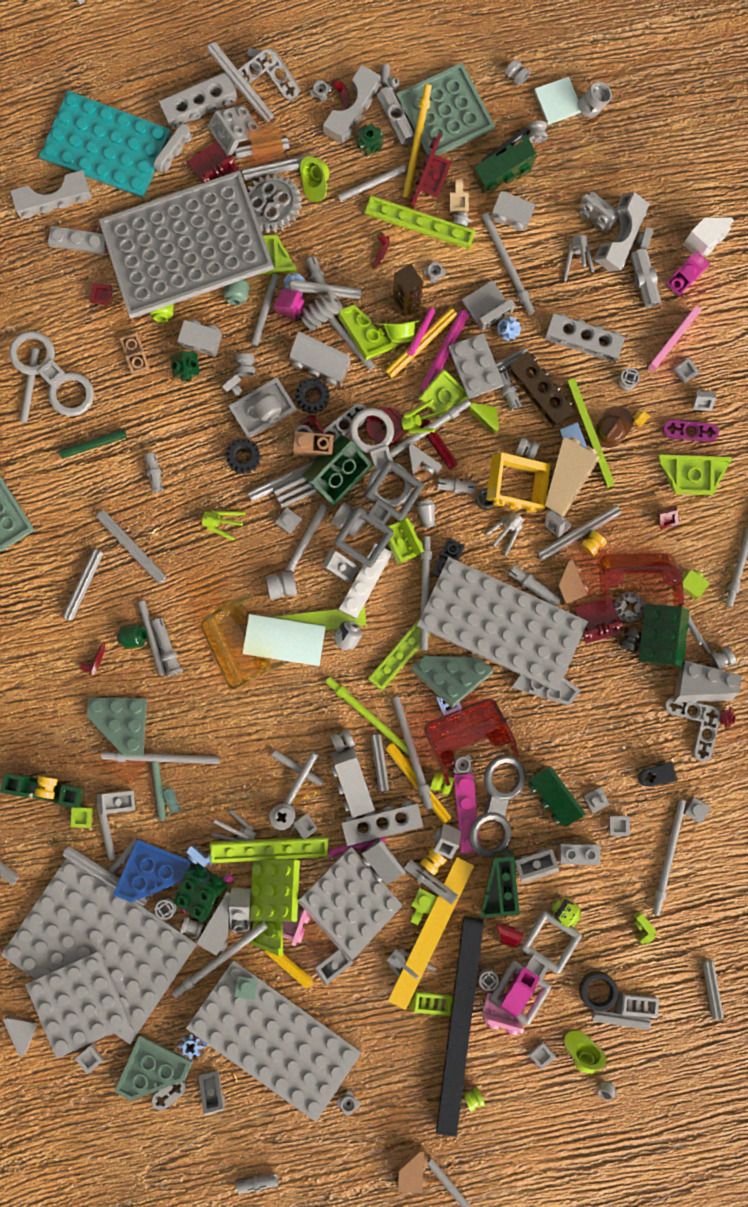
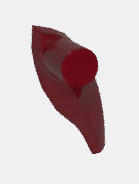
[331,80,349,110]
[372,232,390,269]
[299,415,324,434]
[80,641,106,676]

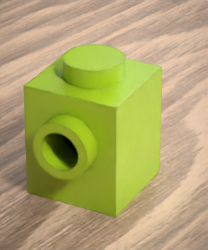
[676,570,710,600]

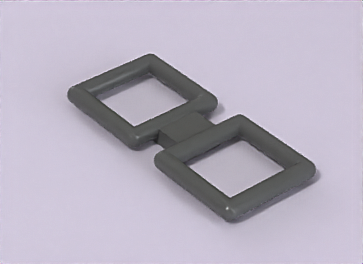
[334,460,424,568]

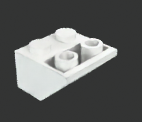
[683,218,734,257]

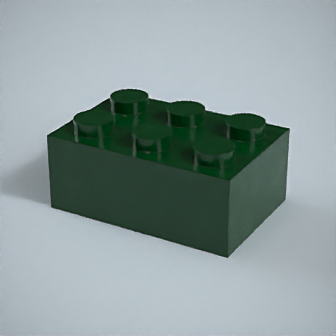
[302,434,373,506]
[638,604,690,667]

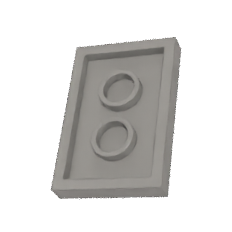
[448,333,504,399]
[229,377,297,439]

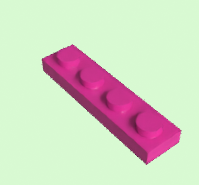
[453,773,480,853]

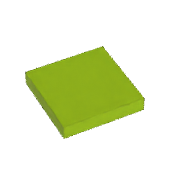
[418,369,467,423]

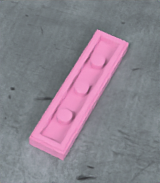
[648,306,702,372]

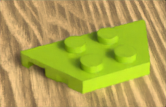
[258,235,297,275]
[658,455,732,495]

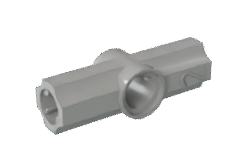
[377,87,415,145]
[630,249,661,308]

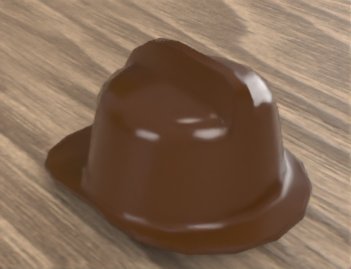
[595,407,633,448]

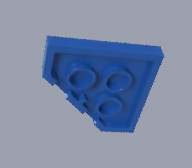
[113,839,192,903]

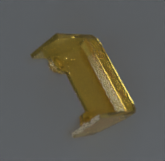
[201,594,284,689]

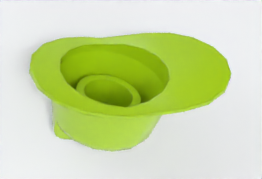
[300,156,330,202]
[374,320,419,343]
[564,1031,607,1074]

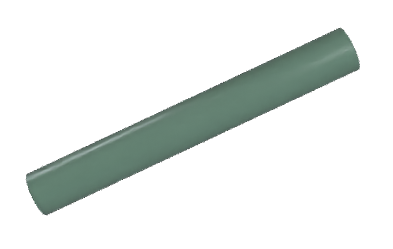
[151,762,166,821]

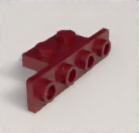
[409,133,452,209]

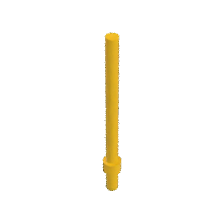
[402,84,432,199]

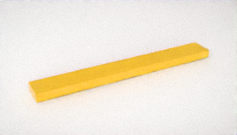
[388,857,474,1010]

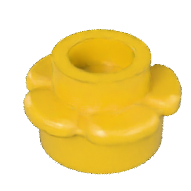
[633,410,650,427]

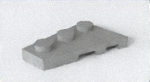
[511,675,581,706]

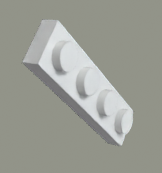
[339,543,392,619]

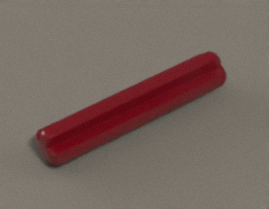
[420,419,457,469]

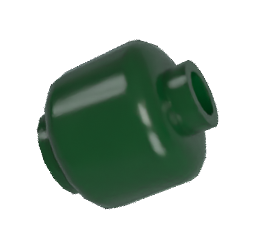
[117,623,147,650]

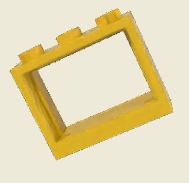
[486,452,551,513]

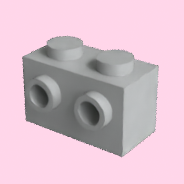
[491,191,536,231]
[177,320,222,357]
[515,849,559,884]

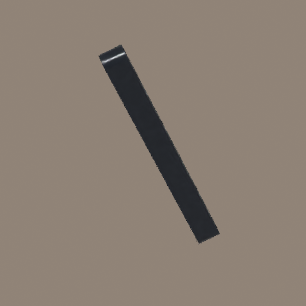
[436,916,484,1137]

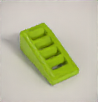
[409,990,453,1016]

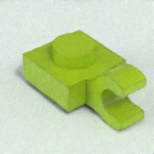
[410,888,437,925]

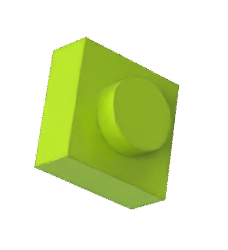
[71,807,93,828]

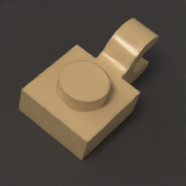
[450,180,469,213]

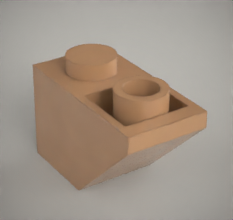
[293,431,334,457]
[556,559,588,605]
[398,1146,428,1193]

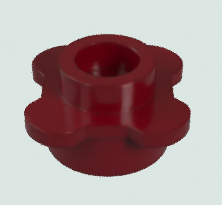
[720,707,736,729]

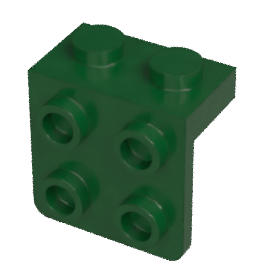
[174,863,229,922]

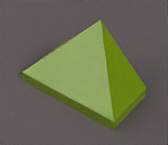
[468,403,499,436]

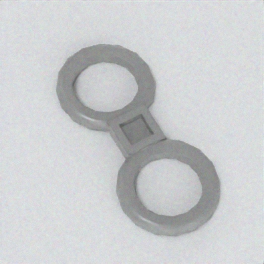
[9,331,94,416]
[349,408,412,507]

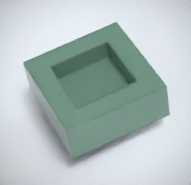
[234,976,258,1000]

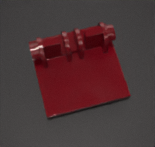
[187,140,239,183]
[575,597,622,644]

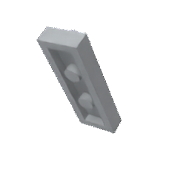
[48,226,106,255]

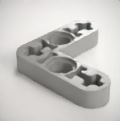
[231,48,300,99]
[664,697,720,762]

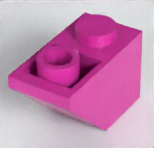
[665,252,711,296]
[274,289,305,321]
[500,967,540,1018]

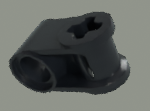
[637,761,678,786]

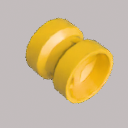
[580,530,607,557]
[34,776,58,799]
[420,848,447,875]

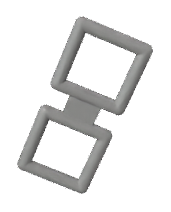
[490,910,582,1026]

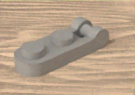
[154,124,192,172]

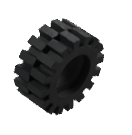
[295,377,330,414]
[225,438,261,474]

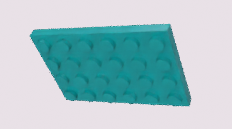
[39,90,171,199]

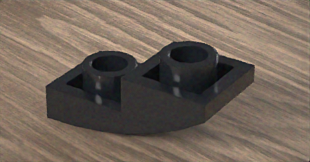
[431,538,465,578]

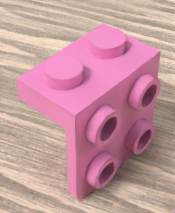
[283,903,310,946]
[481,991,525,1035]

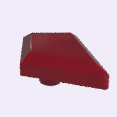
[496,923,523,947]

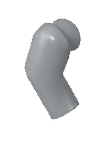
[381,64,400,90]

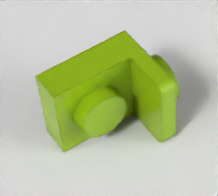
[633,911,657,944]

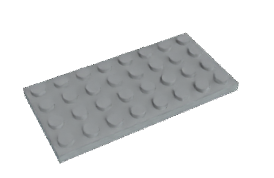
[416,557,588,692]
[186,960,361,1122]

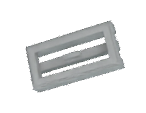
[274,477,316,508]

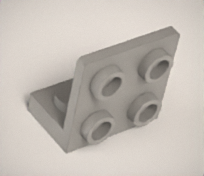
[208,106,263,156]
[577,191,619,233]
[462,281,515,331]

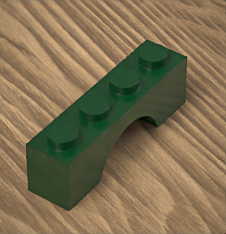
[0,772,86,808]

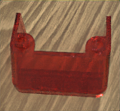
[598,553,684,612]
[424,699,519,786]

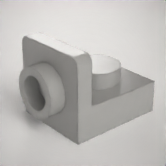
[545,510,571,538]

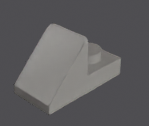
[408,444,442,476]
[322,549,359,584]
[97,791,135,814]
[314,949,353,985]
[199,1071,226,1116]

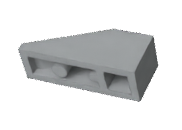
[196,890,231,956]

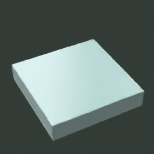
[534,77,581,125]

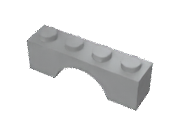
[323,65,382,144]
[10,170,92,219]
[594,192,649,272]

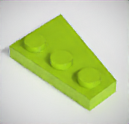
[337,305,398,360]
[248,921,283,956]

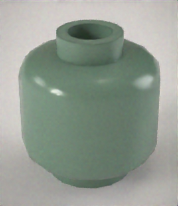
[223,279,249,306]

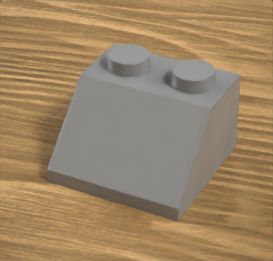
[361,838,406,885]

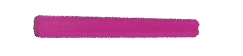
[420,310,469,392]

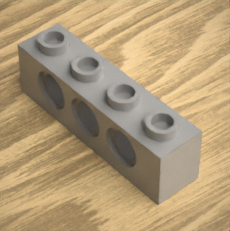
[159,73,238,129]
[544,313,625,363]
[342,800,423,846]

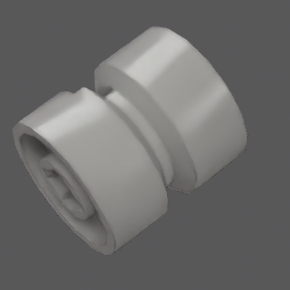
[578,81,612,118]
[331,503,366,538]
[266,570,297,600]

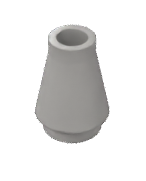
[416,500,435,528]

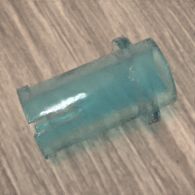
[162,788,182,814]

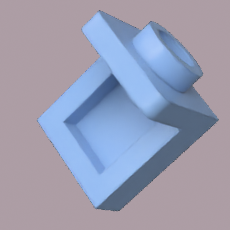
[186,844,213,867]

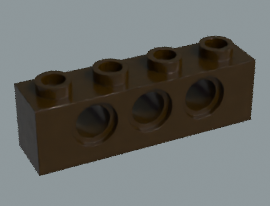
[393,263,424,317]
[506,351,574,427]

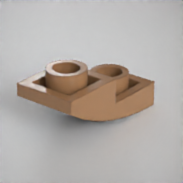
[120,332,150,375]

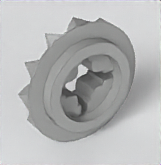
[614,592,645,622]

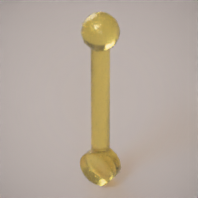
[294,784,332,804]

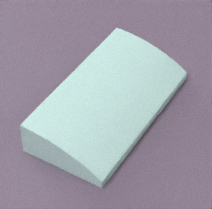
[243,614,326,666]

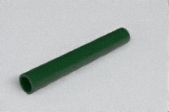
[59,429,127,459]

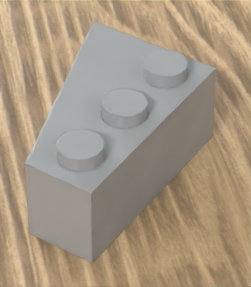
[673,661,742,704]
[331,746,375,818]

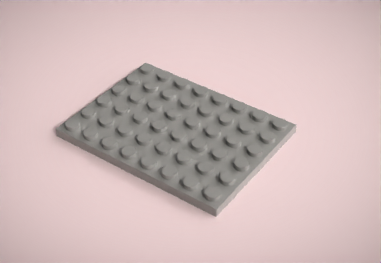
[99,171,274,318]
[1,858,197,1044]

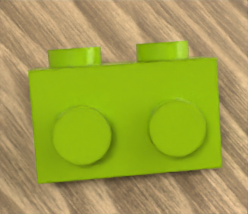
[383,517,424,564]

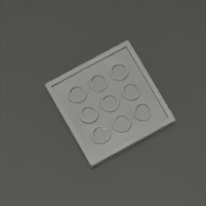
[298,847,403,961]
[25,950,131,1059]

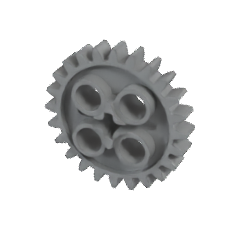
[248,174,302,234]

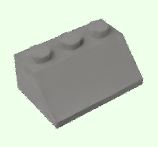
[289,331,351,386]

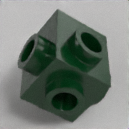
[356,123,384,157]
[171,351,199,382]

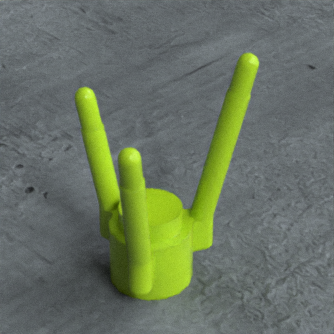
[402,399,445,434]
[202,510,246,541]

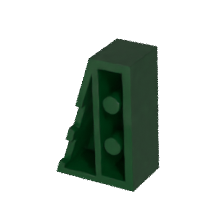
[473,134,537,193]
[480,850,520,918]

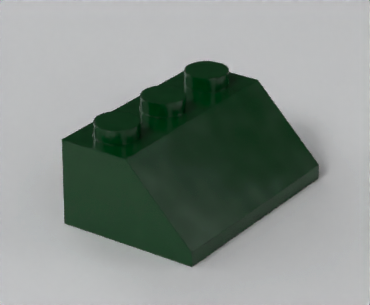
[527,765,586,827]

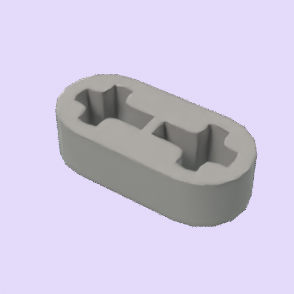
[152,1080,186,1111]

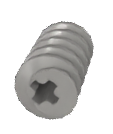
[301,291,343,331]
[269,803,296,830]

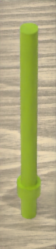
[325,677,410,757]

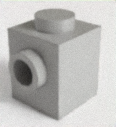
[433,824,461,859]

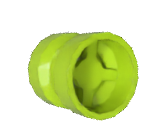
[430,771,454,796]

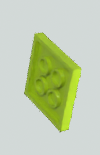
[250,860,300,922]

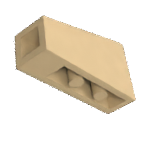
[545,436,599,517]

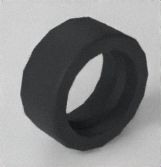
[579,971,618,1012]

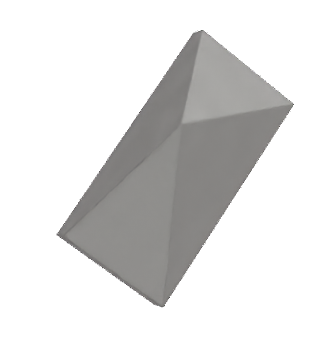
[3,1014,37,1057]

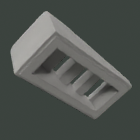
[615,993,659,1018]

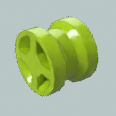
[463,1086,485,1112]

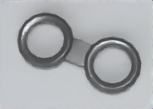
[469,755,526,858]

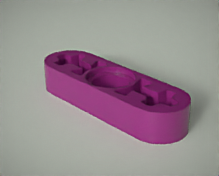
[662,420,719,443]

